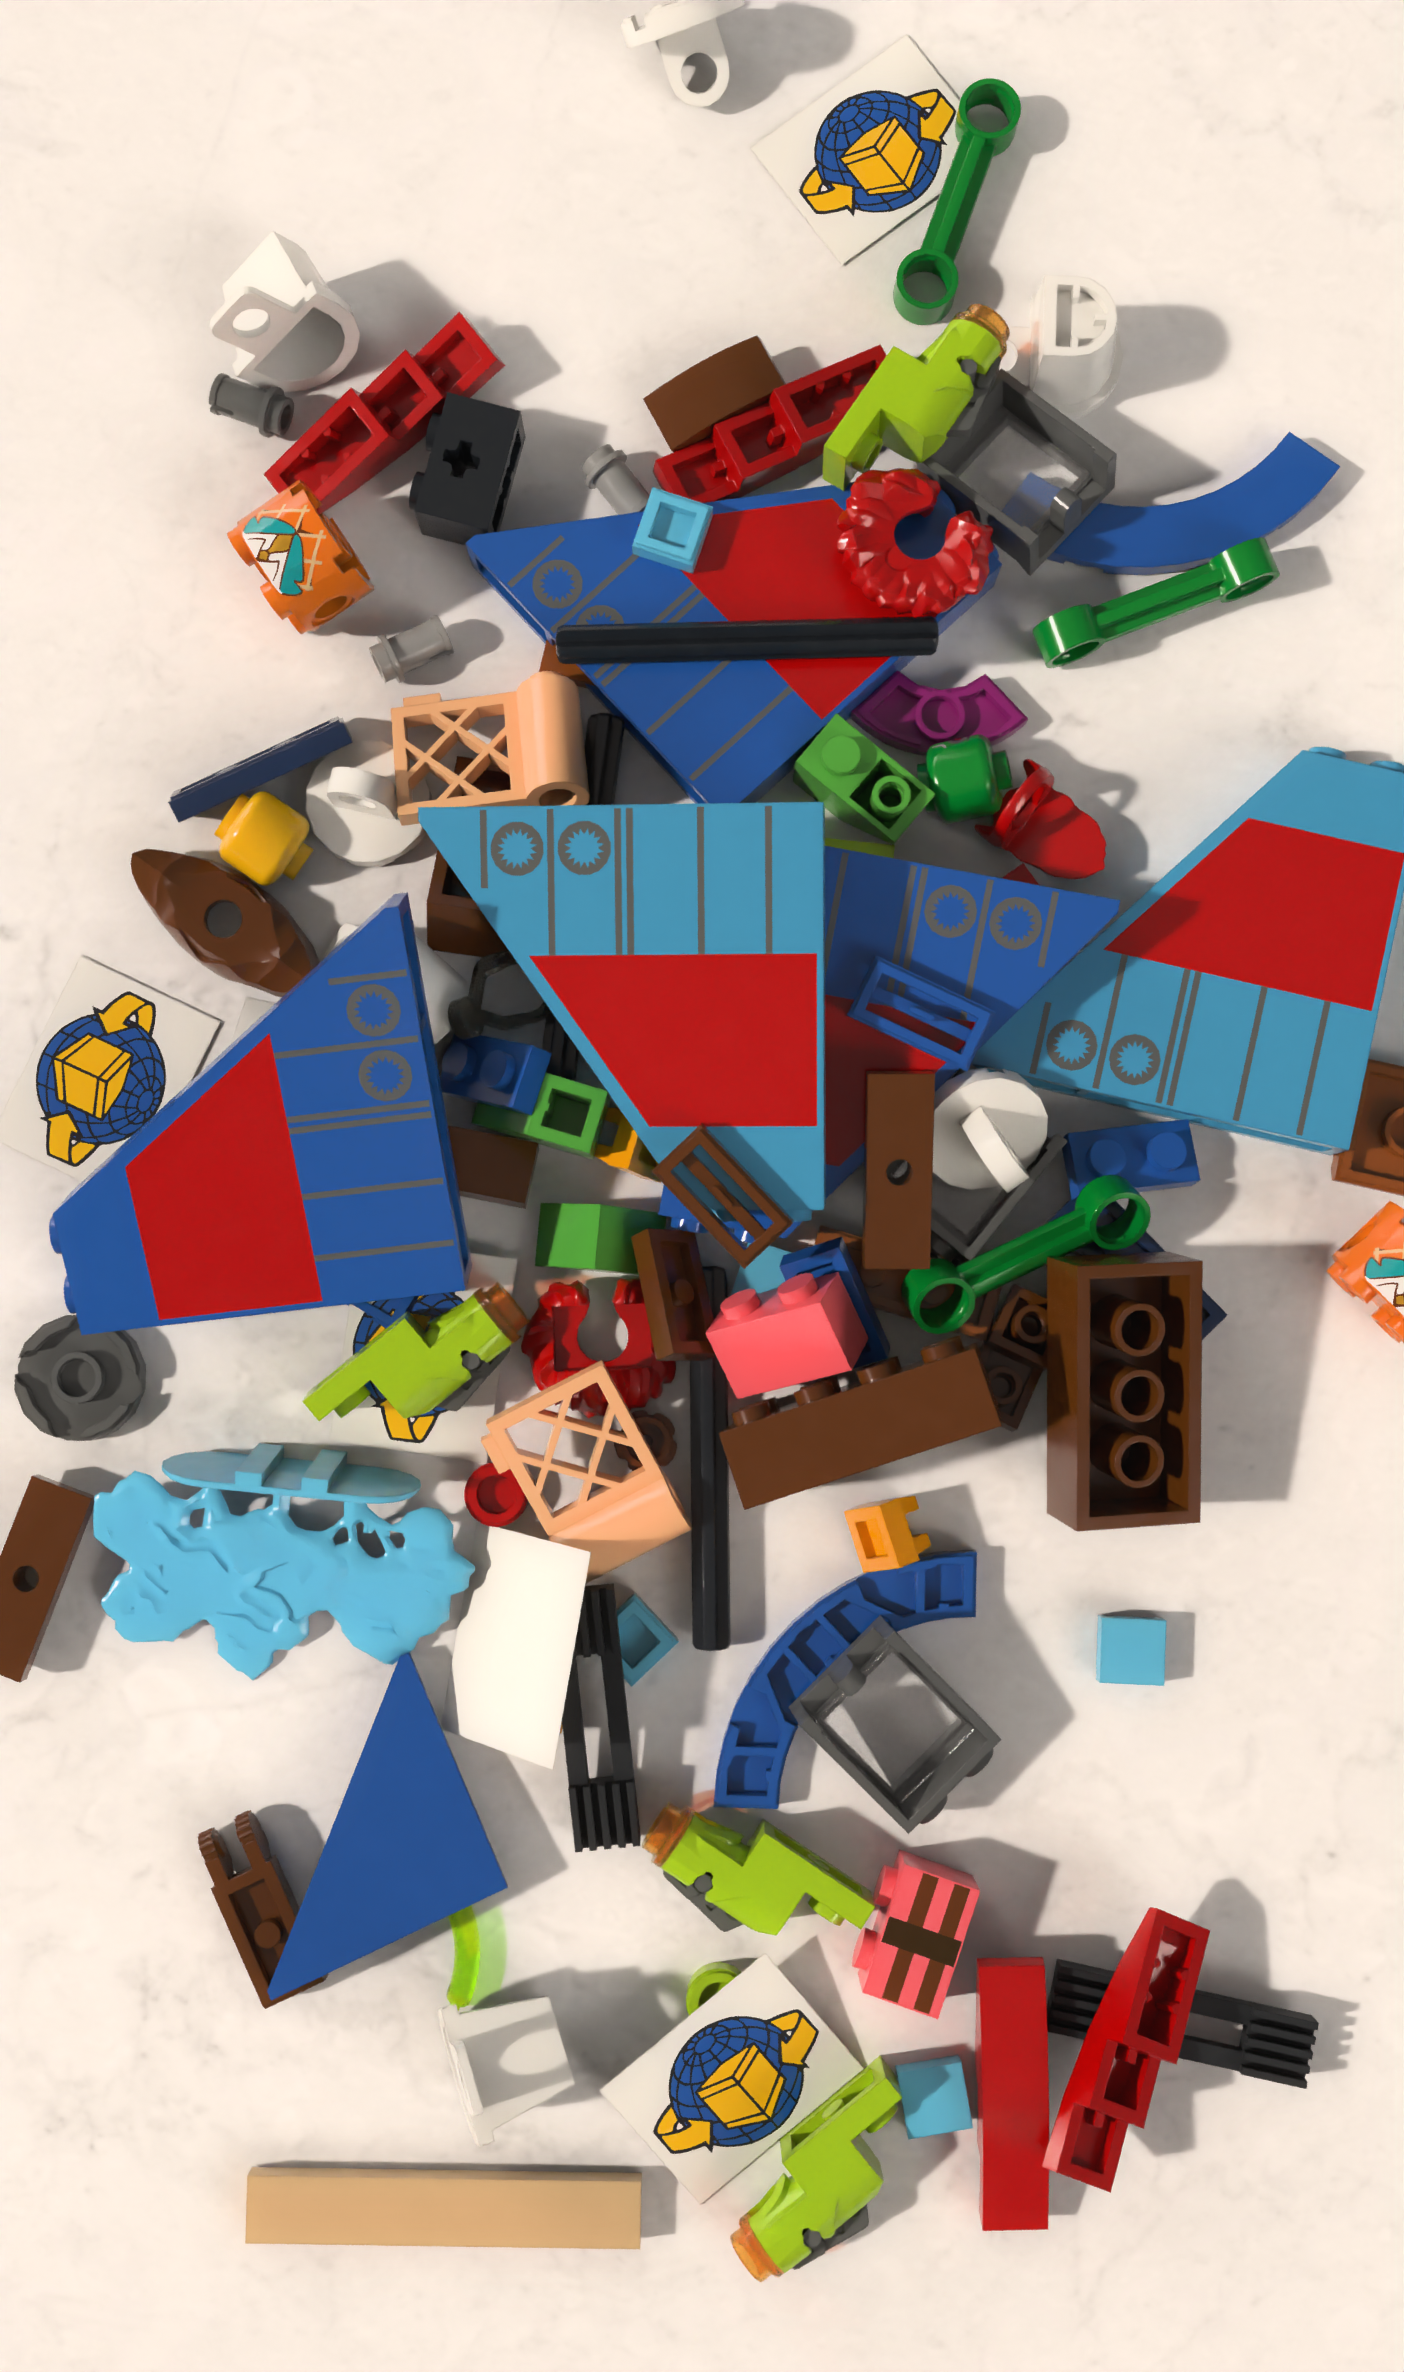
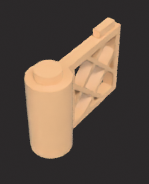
[391,671,589,826]
[481,1360,692,1584]

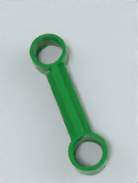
[893,78,1021,325]
[1032,537,1280,668]
[901,1175,1151,1334]

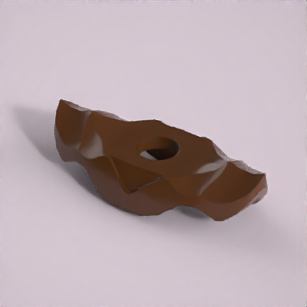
[130,849,319,997]

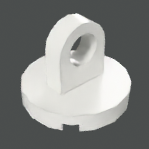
[620,0,744,107]
[306,740,432,867]
[933,1068,1048,1193]

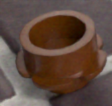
[614,1410,677,1471]

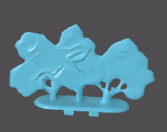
[93,1443,475,1680]

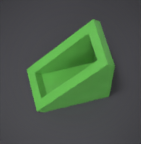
[535,1203,667,1275]

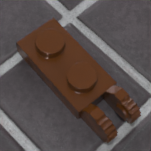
[197,1810,329,2009]

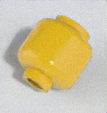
[214,791,314,886]

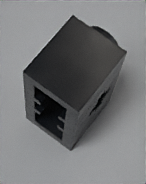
[409,392,526,546]

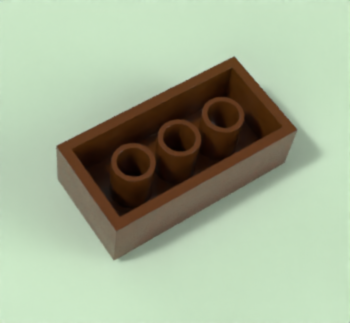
[1047,1252,1203,1532]
[719,1335,1002,1510]

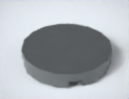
[14,1315,146,1441]

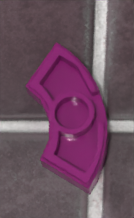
[850,670,1028,756]

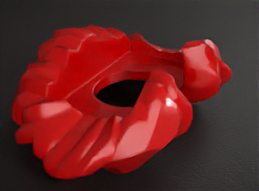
[837,468,994,618]
[521,1278,676,1418]

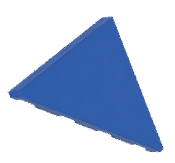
[267,1652,508,2000]

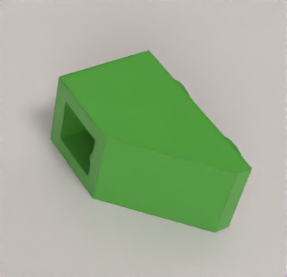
[793,713,936,845]
[471,1073,611,1160]

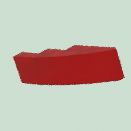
[263,312,505,515]
[652,344,887,503]
[1042,1907,1210,2193]
[975,1957,1049,2231]

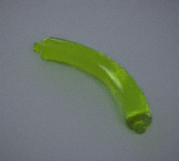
[446,1905,480,2011]

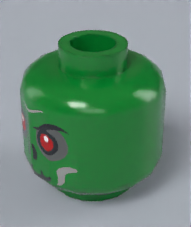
[917,734,1013,824]

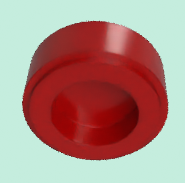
[464,1462,529,1527]

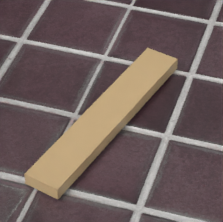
[245,2167,642,2249]

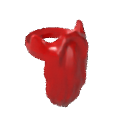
[974,759,1107,880]

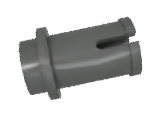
[209,373,294,438]

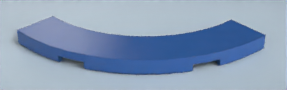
[1002,431,1340,575]
[713,1550,977,1809]

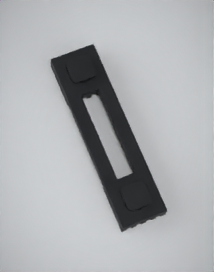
[562,1583,641,1853]
[1047,1959,1319,2089]

